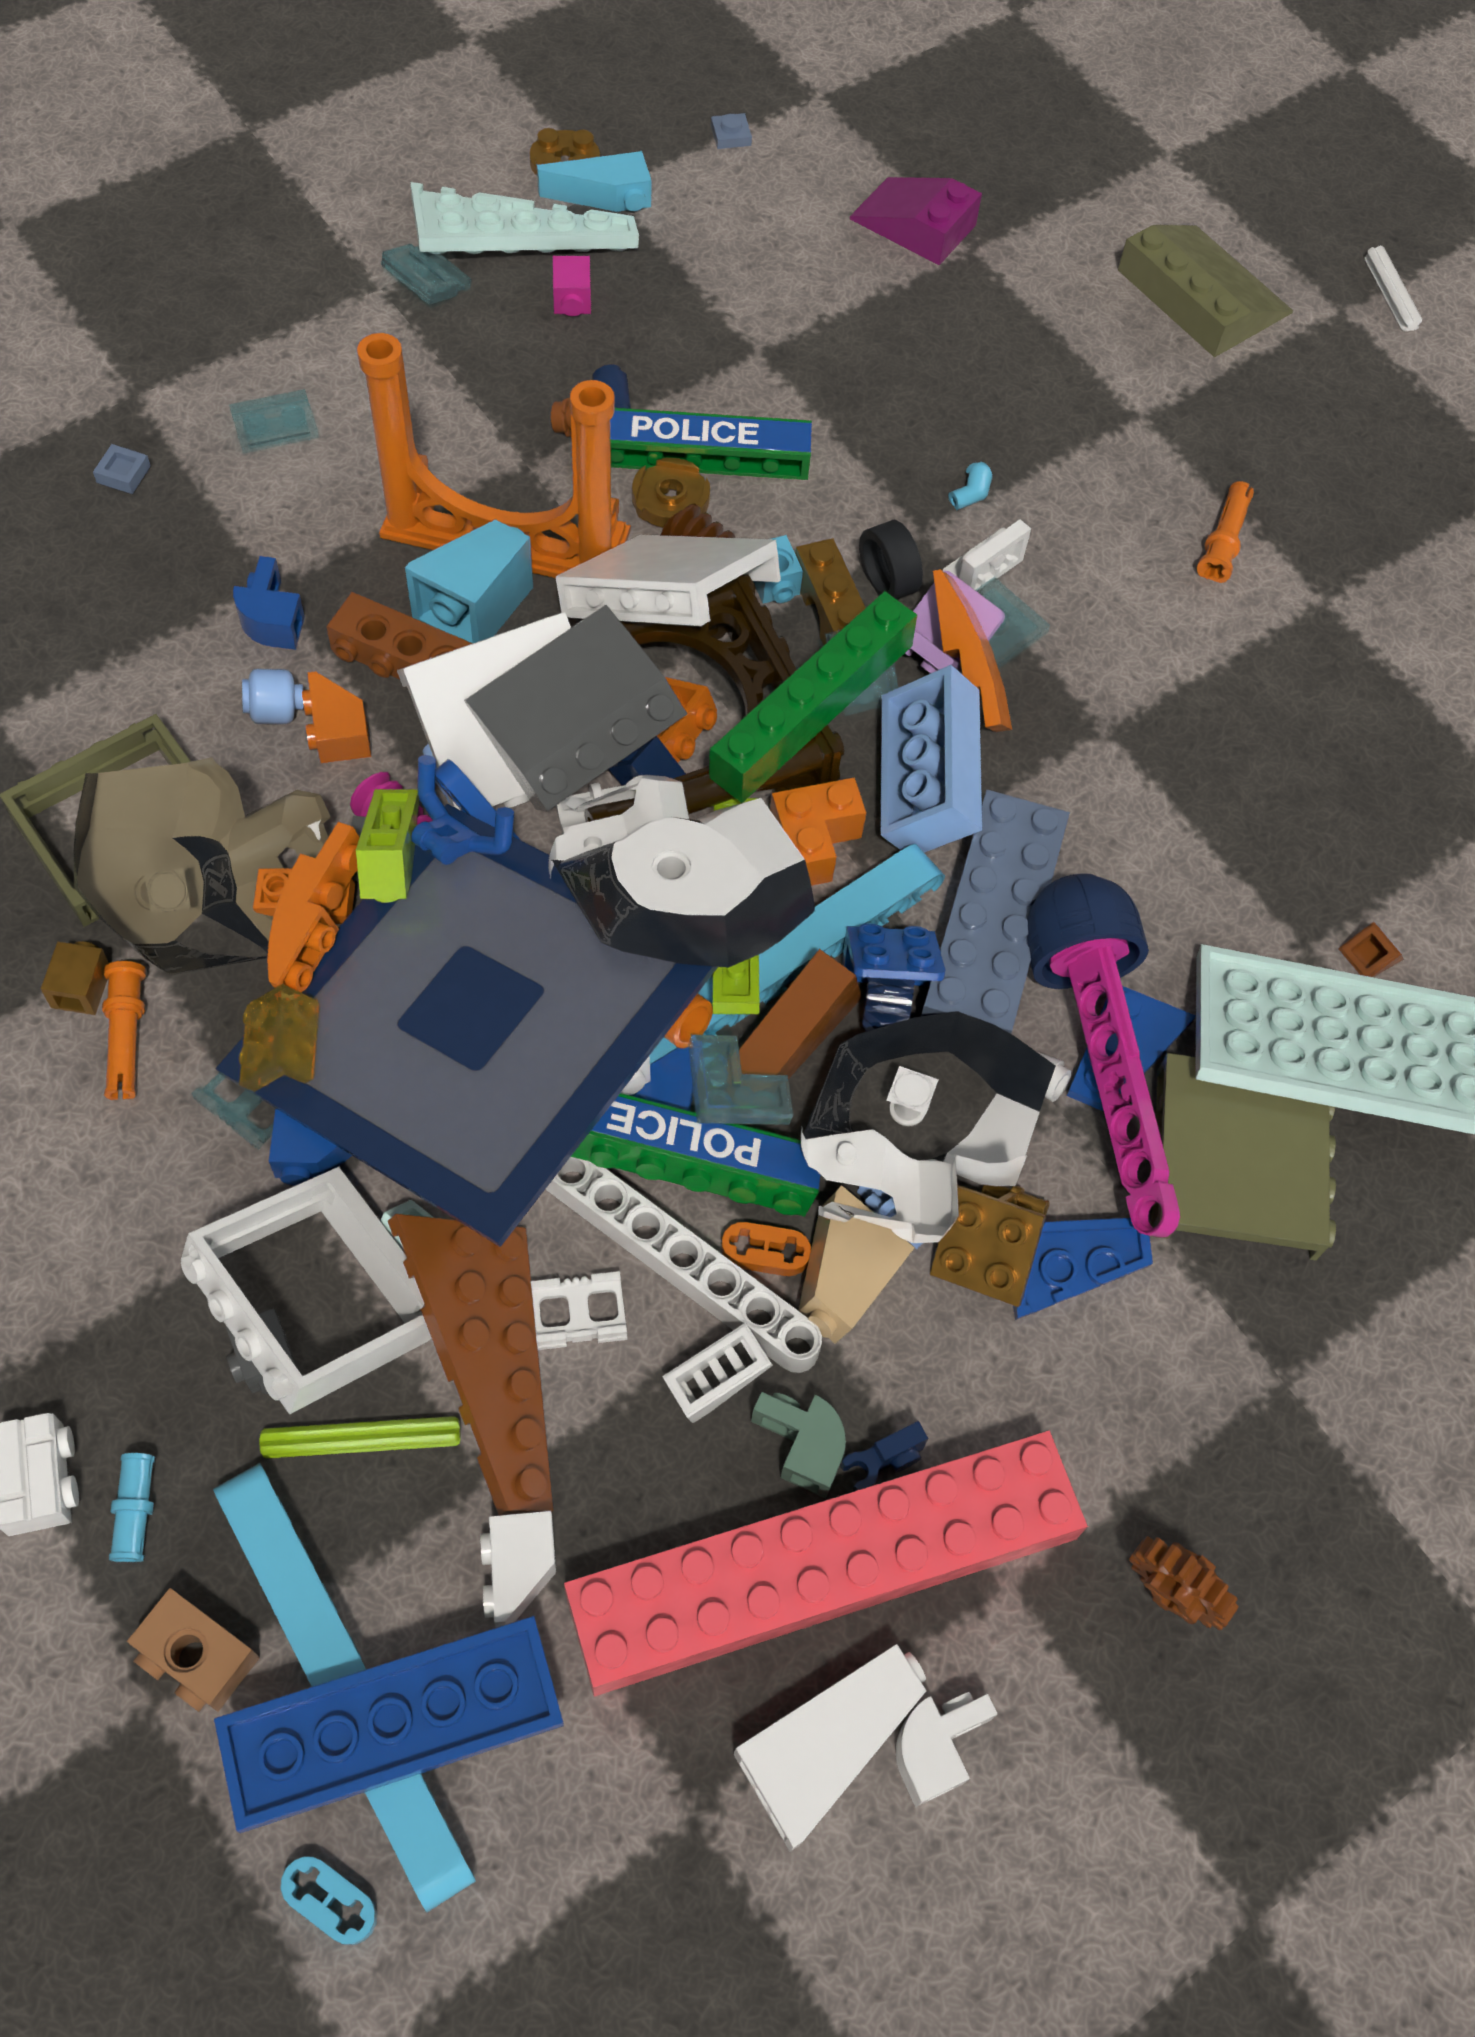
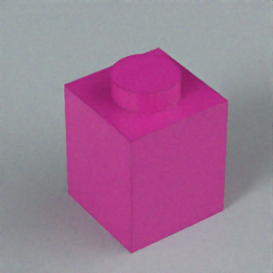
[553,256,591,316]

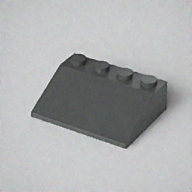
[464,605,687,811]

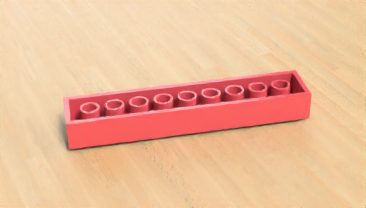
[564,1430,1088,1697]

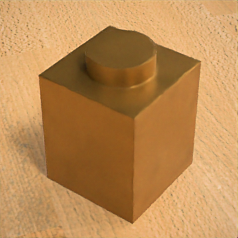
[41,941,109,1015]

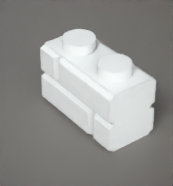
[0,1413,79,1536]

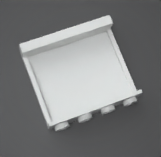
[555,535,781,626]
[397,612,607,810]

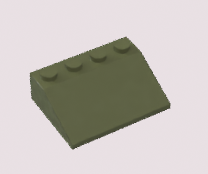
[1118,225,1293,358]

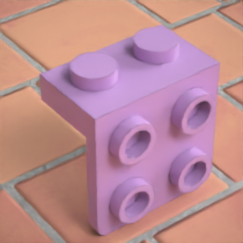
[905,571,1005,674]

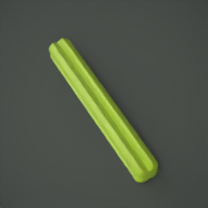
[259,1416,461,1458]

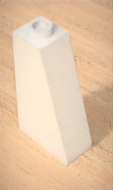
[733,1644,926,1852]

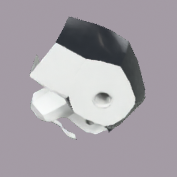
[548,775,815,968]
[801,1011,1056,1243]

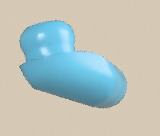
[948,462,992,510]

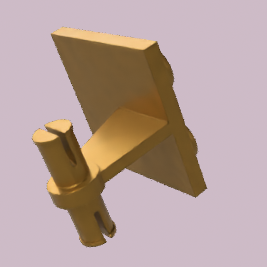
[930,1185,1049,1307]

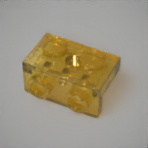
[239,984,319,1092]

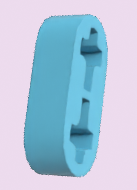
[281,1857,377,1945]

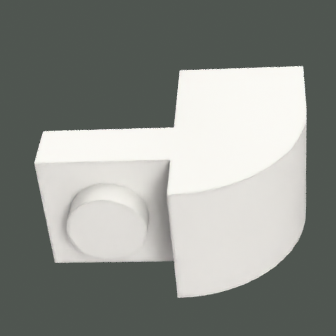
[896,1692,997,1807]

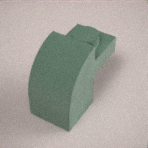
[751,1392,846,1499]

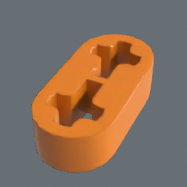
[721,1222,811,1276]

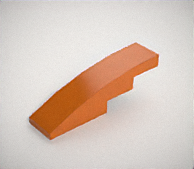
[933,569,1012,732]

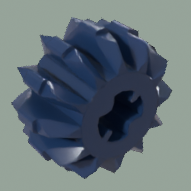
[862,977,915,1032]

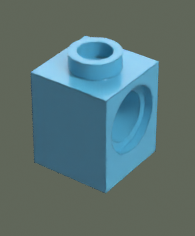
[753,535,803,604]

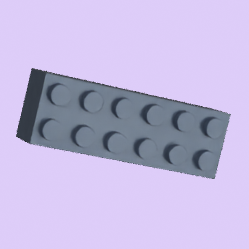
[921,790,1070,1034]

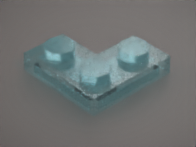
[688,1035,793,1125]

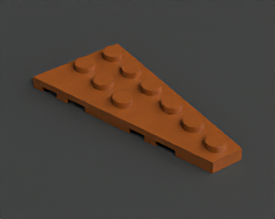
[388,1214,553,1516]

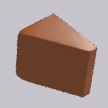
[1338,922,1404,977]

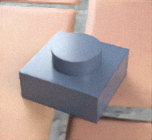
[711,113,752,149]
[93,444,150,494]

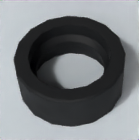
[859,519,923,599]

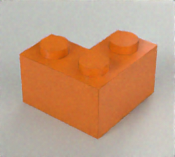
[770,777,866,886]

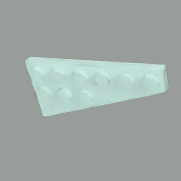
[411,182,639,255]

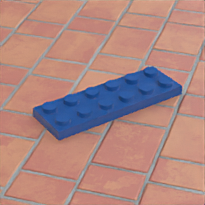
[214,1616,564,1834]

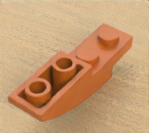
[267,822,360,1005]

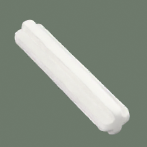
[1365,245,1422,331]

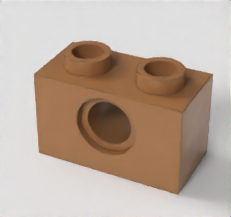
[127,1588,259,1712]

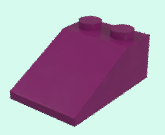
[850,177,982,265]

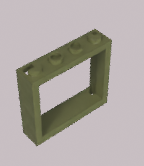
[0,714,191,927]

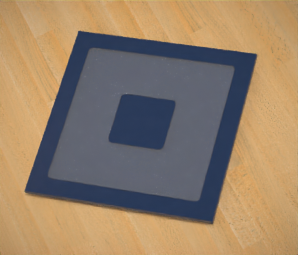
[215,804,718,1247]

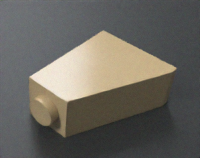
[798,1185,914,1344]

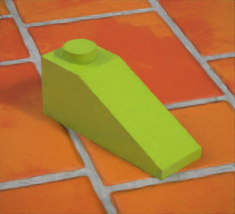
[356,789,419,903]

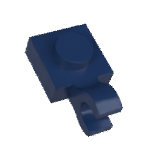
[840,1421,929,1492]

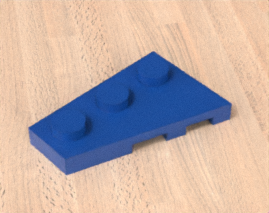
[1067,986,1196,1111]
[1013,1218,1153,1320]

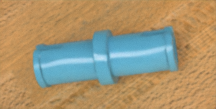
[109,1453,155,1562]

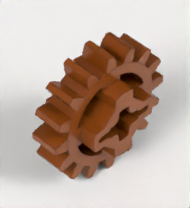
[1129,1536,1239,1630]

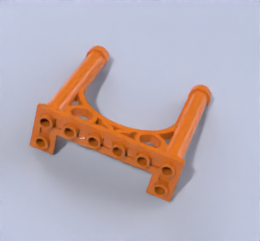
[357,333,631,578]

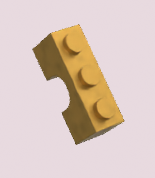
[795,538,865,645]

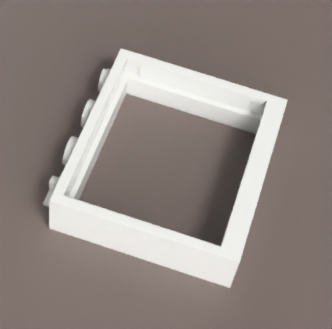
[181,1167,432,1414]

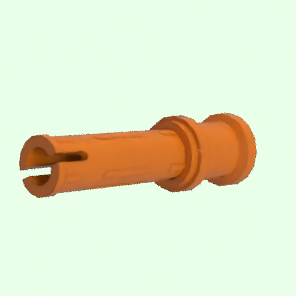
[1197,481,1254,583]
[102,961,146,1100]

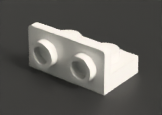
[943,520,1031,592]

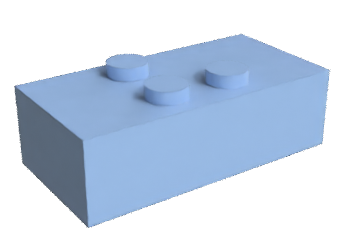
[881,665,982,853]

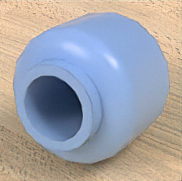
[242,669,303,724]

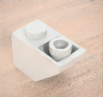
[480,1511,556,1628]

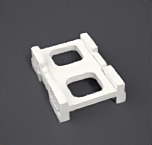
[531,1271,627,1350]

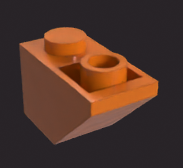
[302,671,372,763]

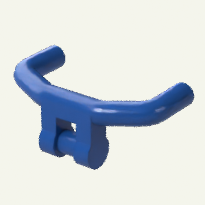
[411,755,514,865]

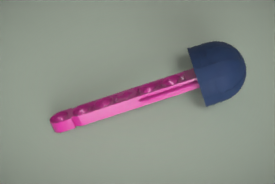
[1027,873,1180,1238]

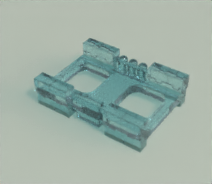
[191,1073,274,1150]

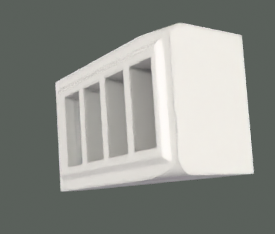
[662,1322,773,1423]

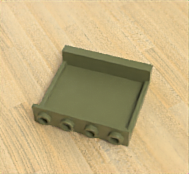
[1151,1053,1336,1261]

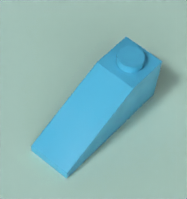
[537,151,652,212]

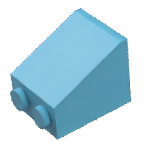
[405,519,533,643]

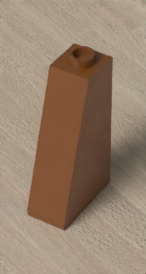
[717,949,862,1113]

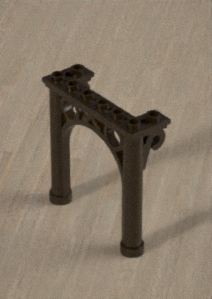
[572,574,844,822]

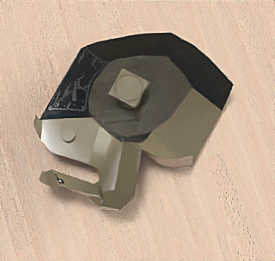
[73,757,331,975]

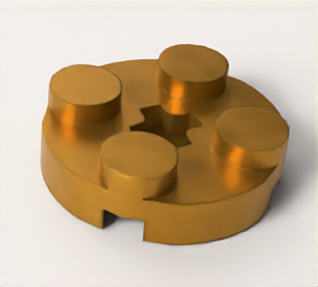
[530,128,600,175]
[632,458,710,527]

